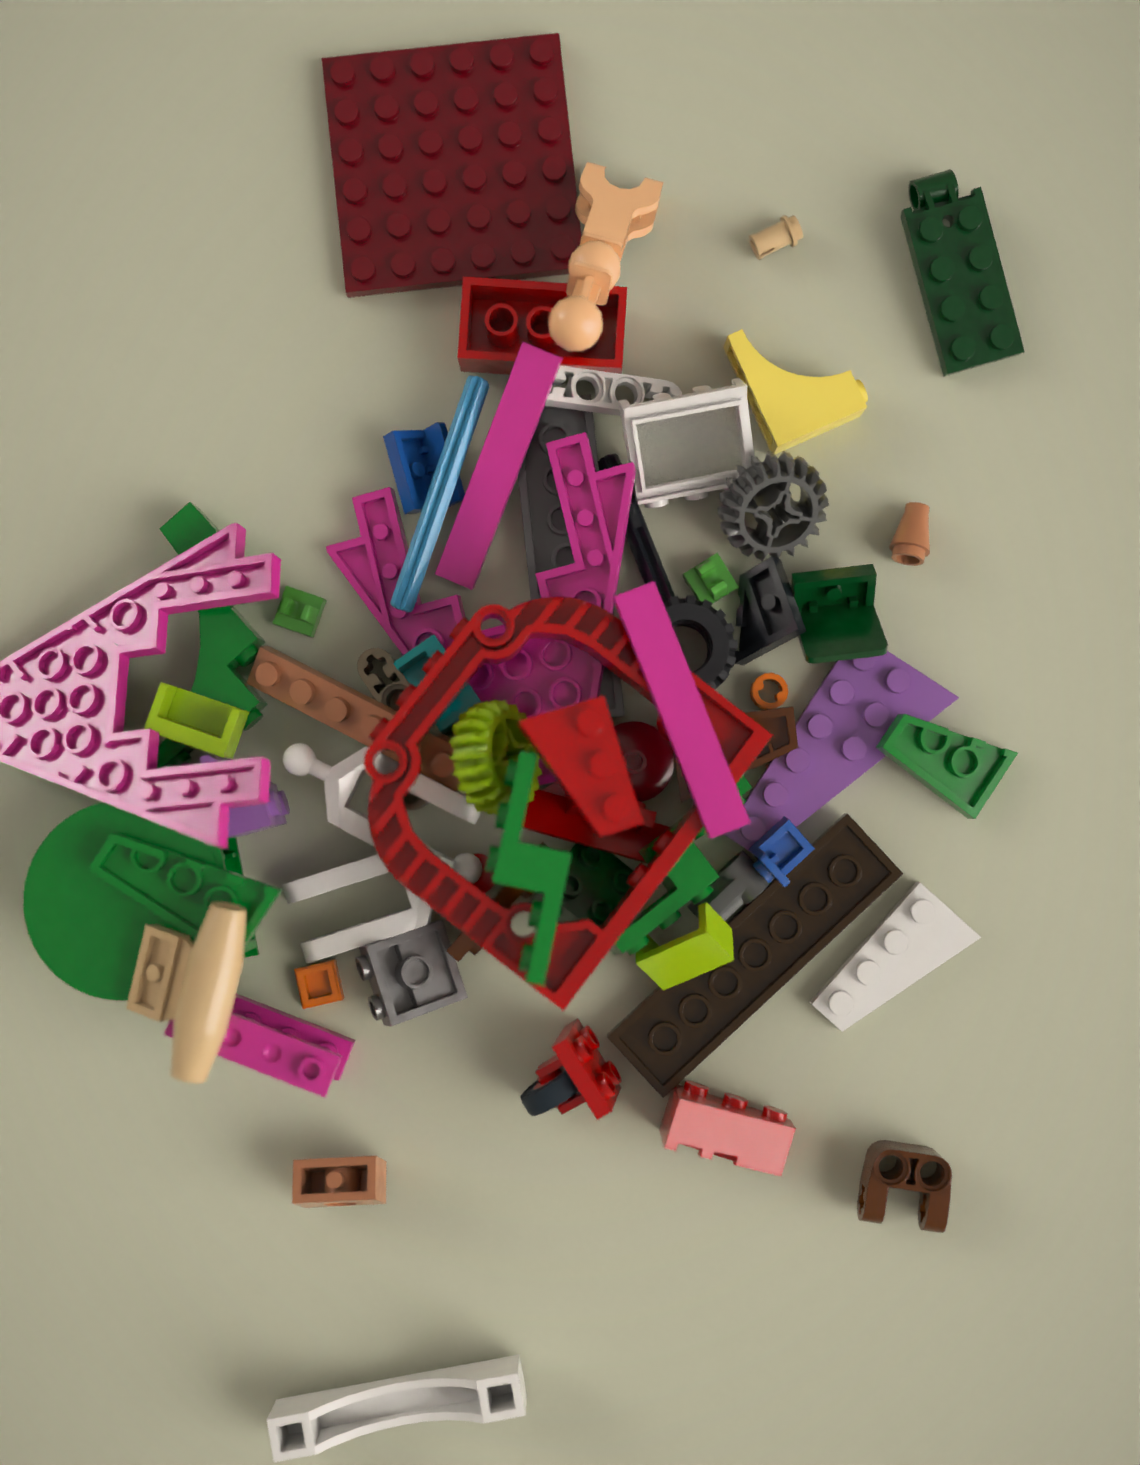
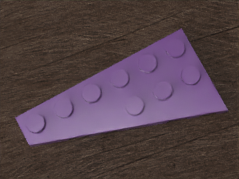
[723,651,959,852]

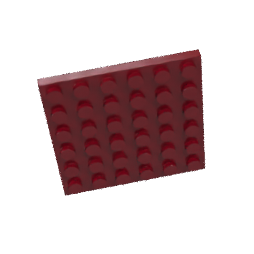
[321,33,582,298]

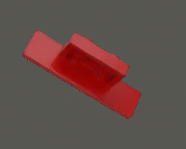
[522,789,669,863]

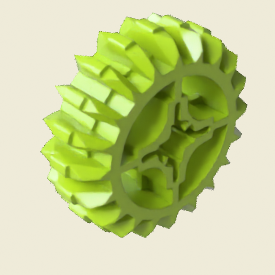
[449,700,542,816]

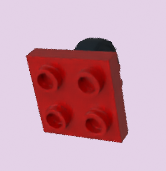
[520,1018,622,1120]

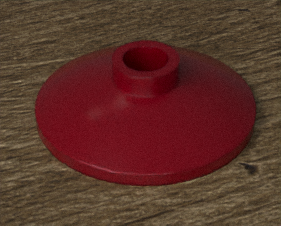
[614,721,674,802]

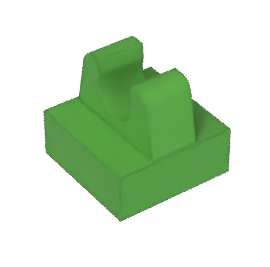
[682,553,739,604]
[272,586,327,638]

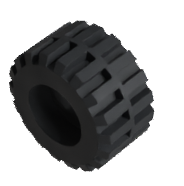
[663,595,737,690]

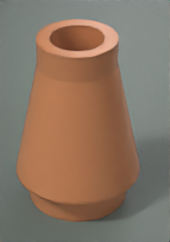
[889,502,930,566]

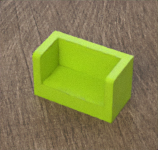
[144,682,249,759]
[636,902,734,991]

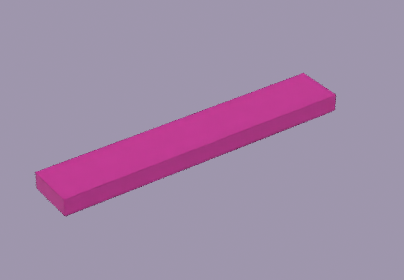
[435,342,563,590]
[613,581,751,839]

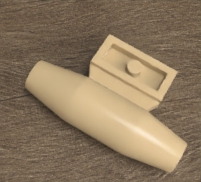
[126,901,247,1083]

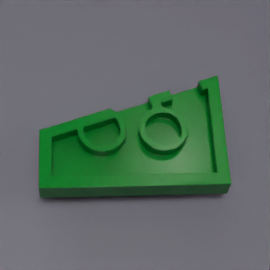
[876,714,1018,819]

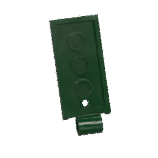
[900,169,1025,377]

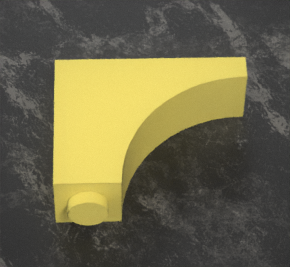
[723,329,868,454]

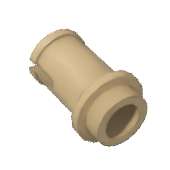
[749,215,803,260]

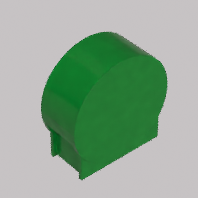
[23,802,259,1001]

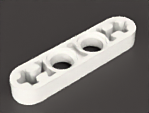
[545,365,682,421]

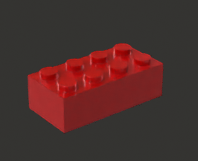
[457,276,627,379]

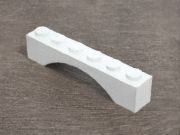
[267,1354,527,1462]

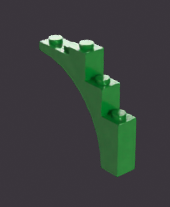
[157,502,268,768]

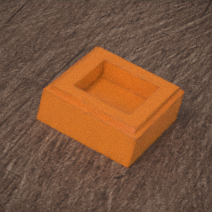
[294,959,345,1009]

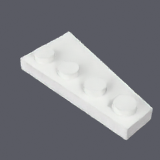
[809,881,981,1032]

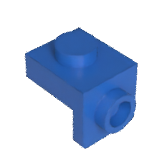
[748,816,815,887]

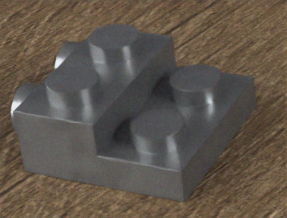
[355,920,468,1026]

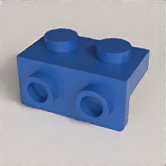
[383,422,465,514]

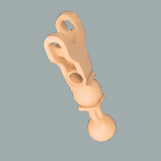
[548,162,663,351]

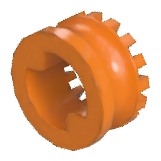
[750,673,788,710]

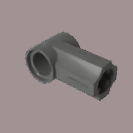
[687,851,770,921]

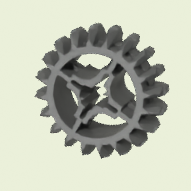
[717,451,829,561]

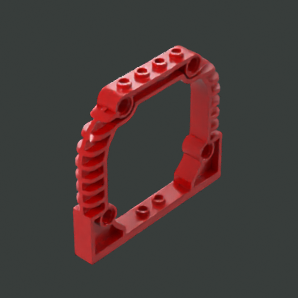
[364,596,773,1011]

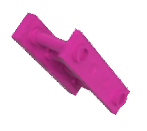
[164,993,356,1098]

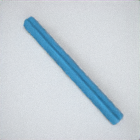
[390,375,489,612]

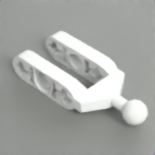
[283,743,481,868]
[282,853,482,963]

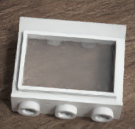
[618,378,755,508]

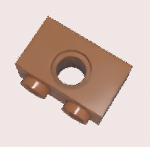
[292,1156,387,1208]

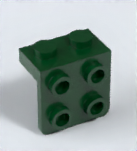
[791,564,888,664]
[529,844,633,928]

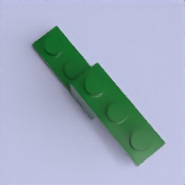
[485,750,572,986]
[610,775,752,956]

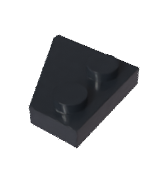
[734,556,806,665]

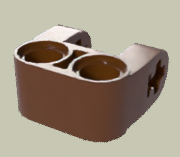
[857,1140,952,1233]

